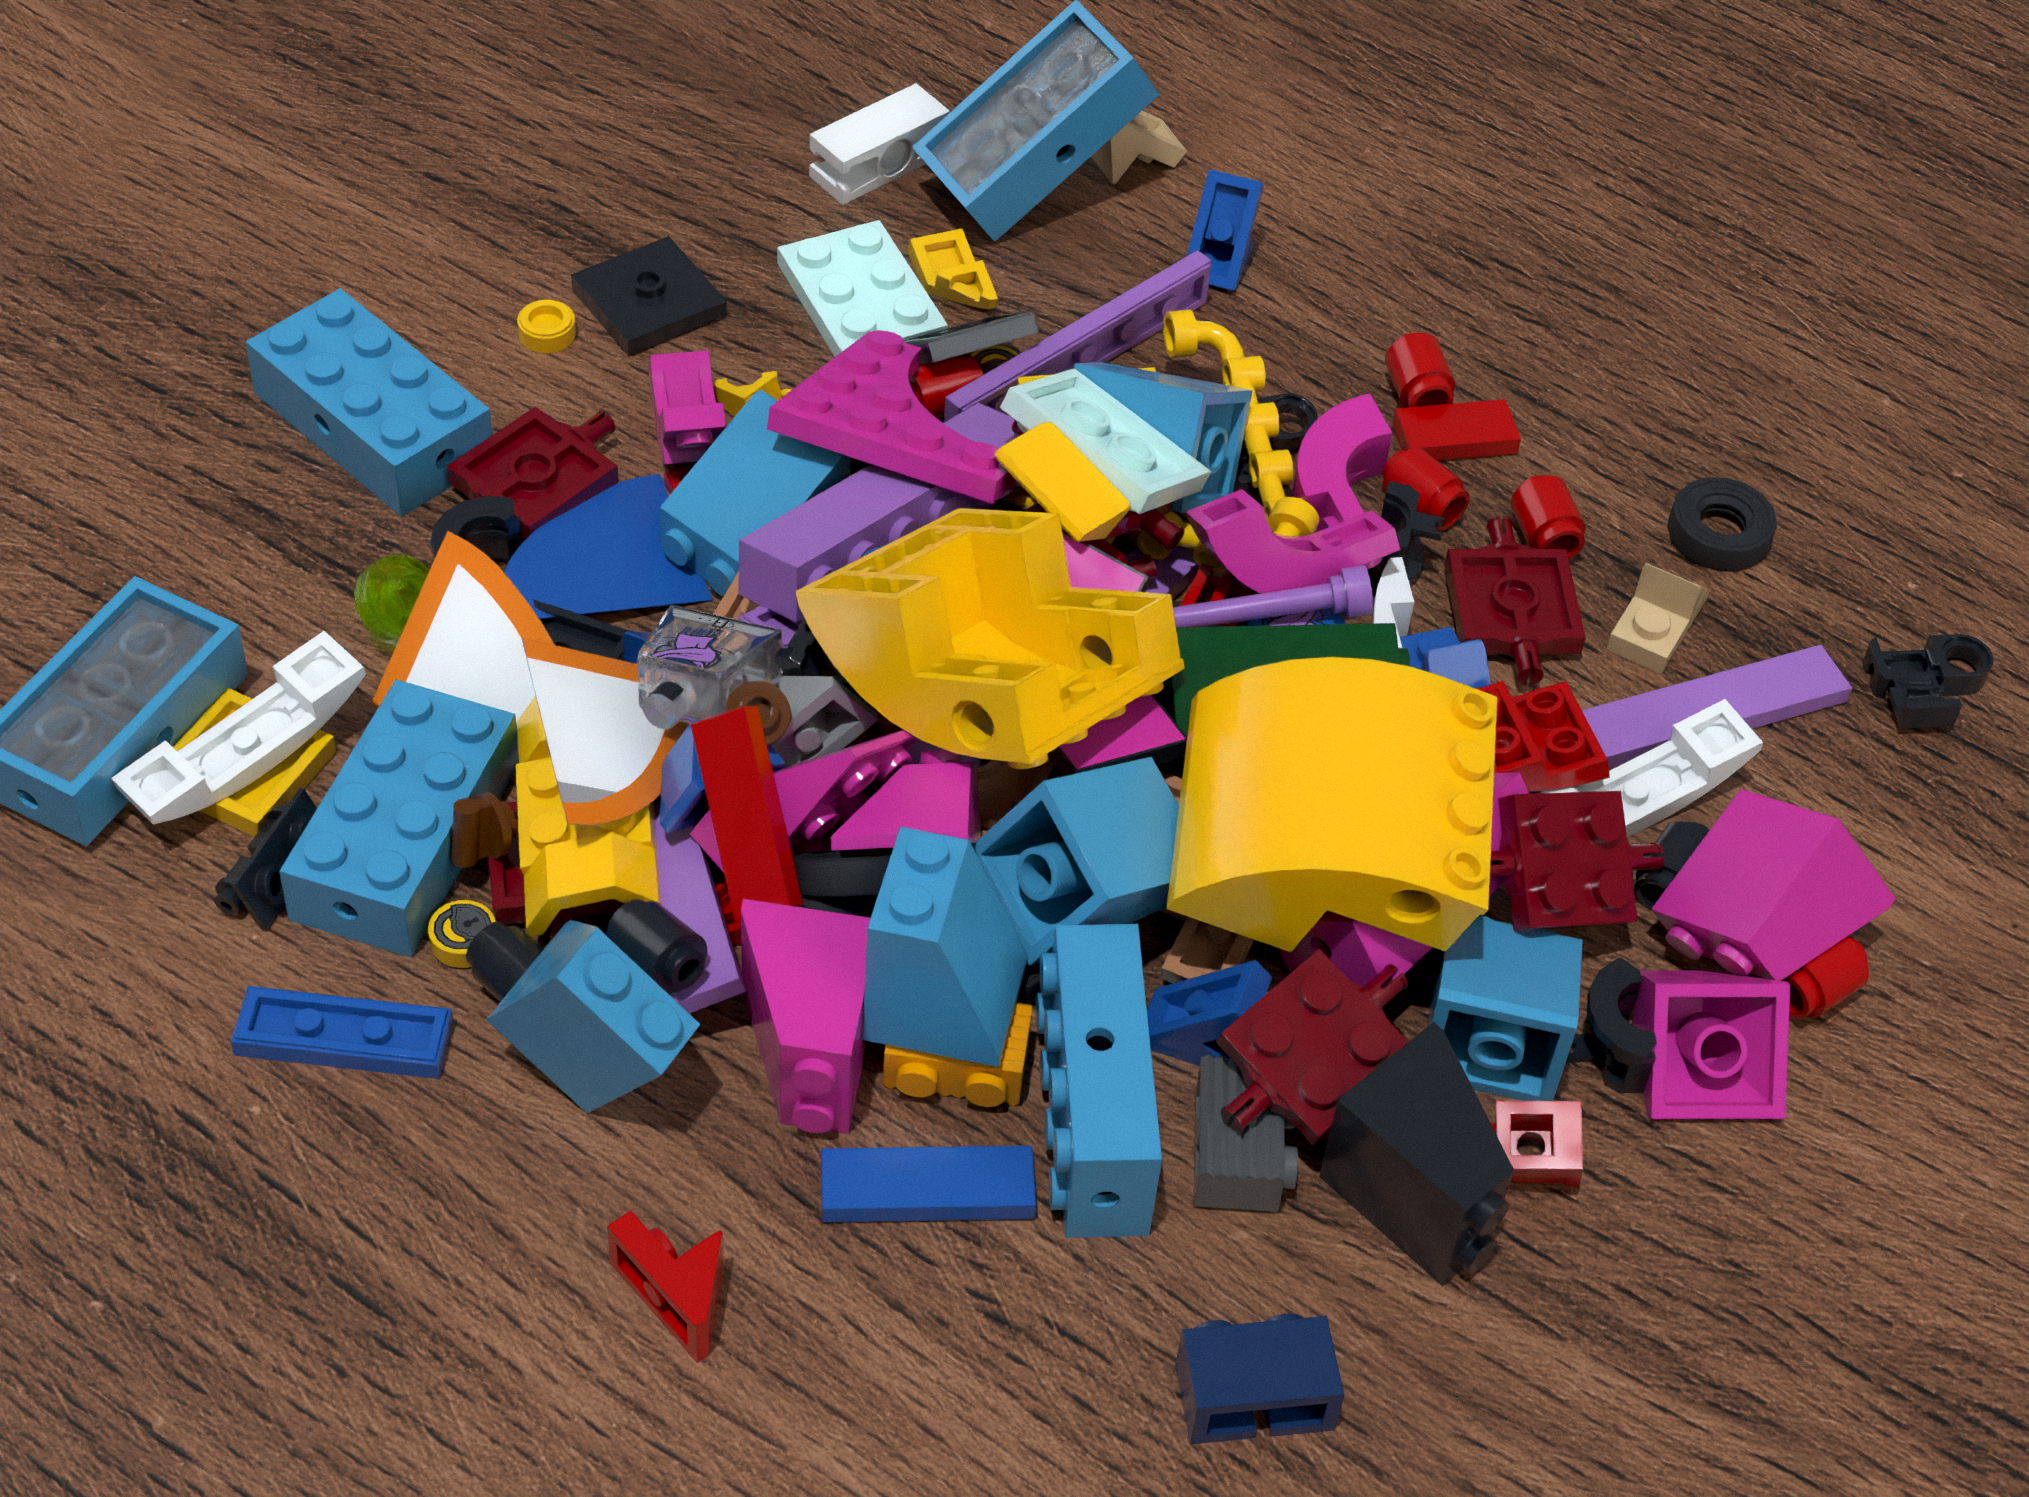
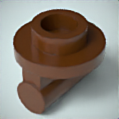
[724,681,791,746]
[451,792,517,868]

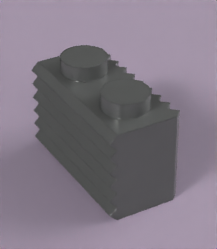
[1193,1054,1298,1212]

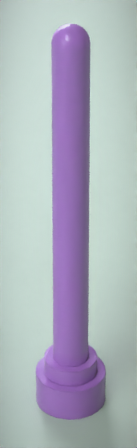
[1173,565,1373,627]

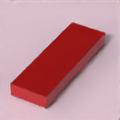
[690,706,803,923]

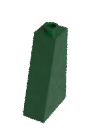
[1163,623,1410,771]

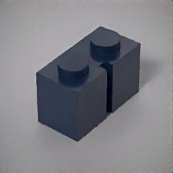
[1175,1313,1344,1445]

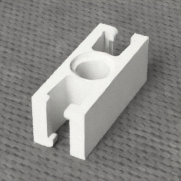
[809,83,950,205]

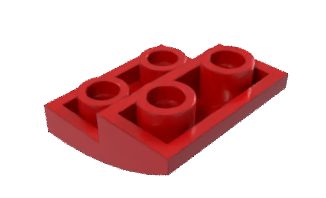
[1475,681,1610,791]

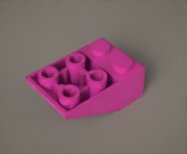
[689,730,918,872]

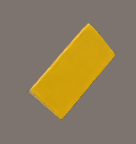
[994,422,1131,542]

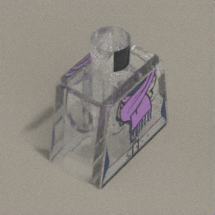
[637,605,783,729]

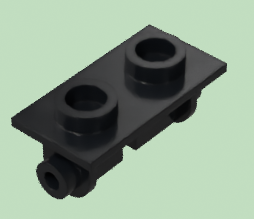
[214,788,317,931]

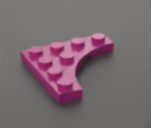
[767,330,1016,504]

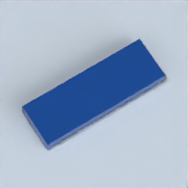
[231,986,454,1079]
[821,1146,1036,1222]

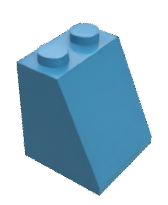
[1074,362,1253,513]
[660,389,850,596]
[972,757,1179,966]
[862,826,1028,1067]
[1426,915,1583,1101]
[486,920,700,1113]

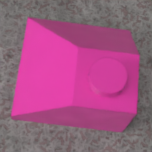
[831,749,981,851]
[1633,970,1790,1119]

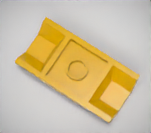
[516,695,662,937]

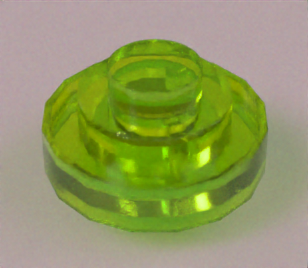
[354,554,430,647]

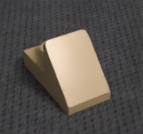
[1091,111,1187,184]
[1606,563,1709,674]

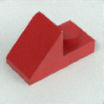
[607,1210,724,1363]

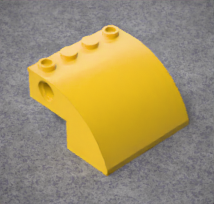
[796,508,1185,769]
[1166,657,1497,952]

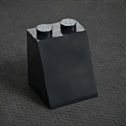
[1319,1022,1514,1286]

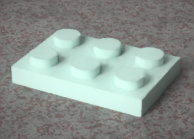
[777,220,948,357]
[1000,368,1211,514]

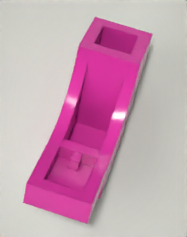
[648,350,726,465]
[1291,393,1392,533]
[1186,489,1400,594]

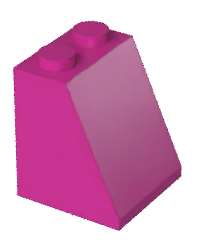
[1651,789,1896,981]
[741,899,871,1134]

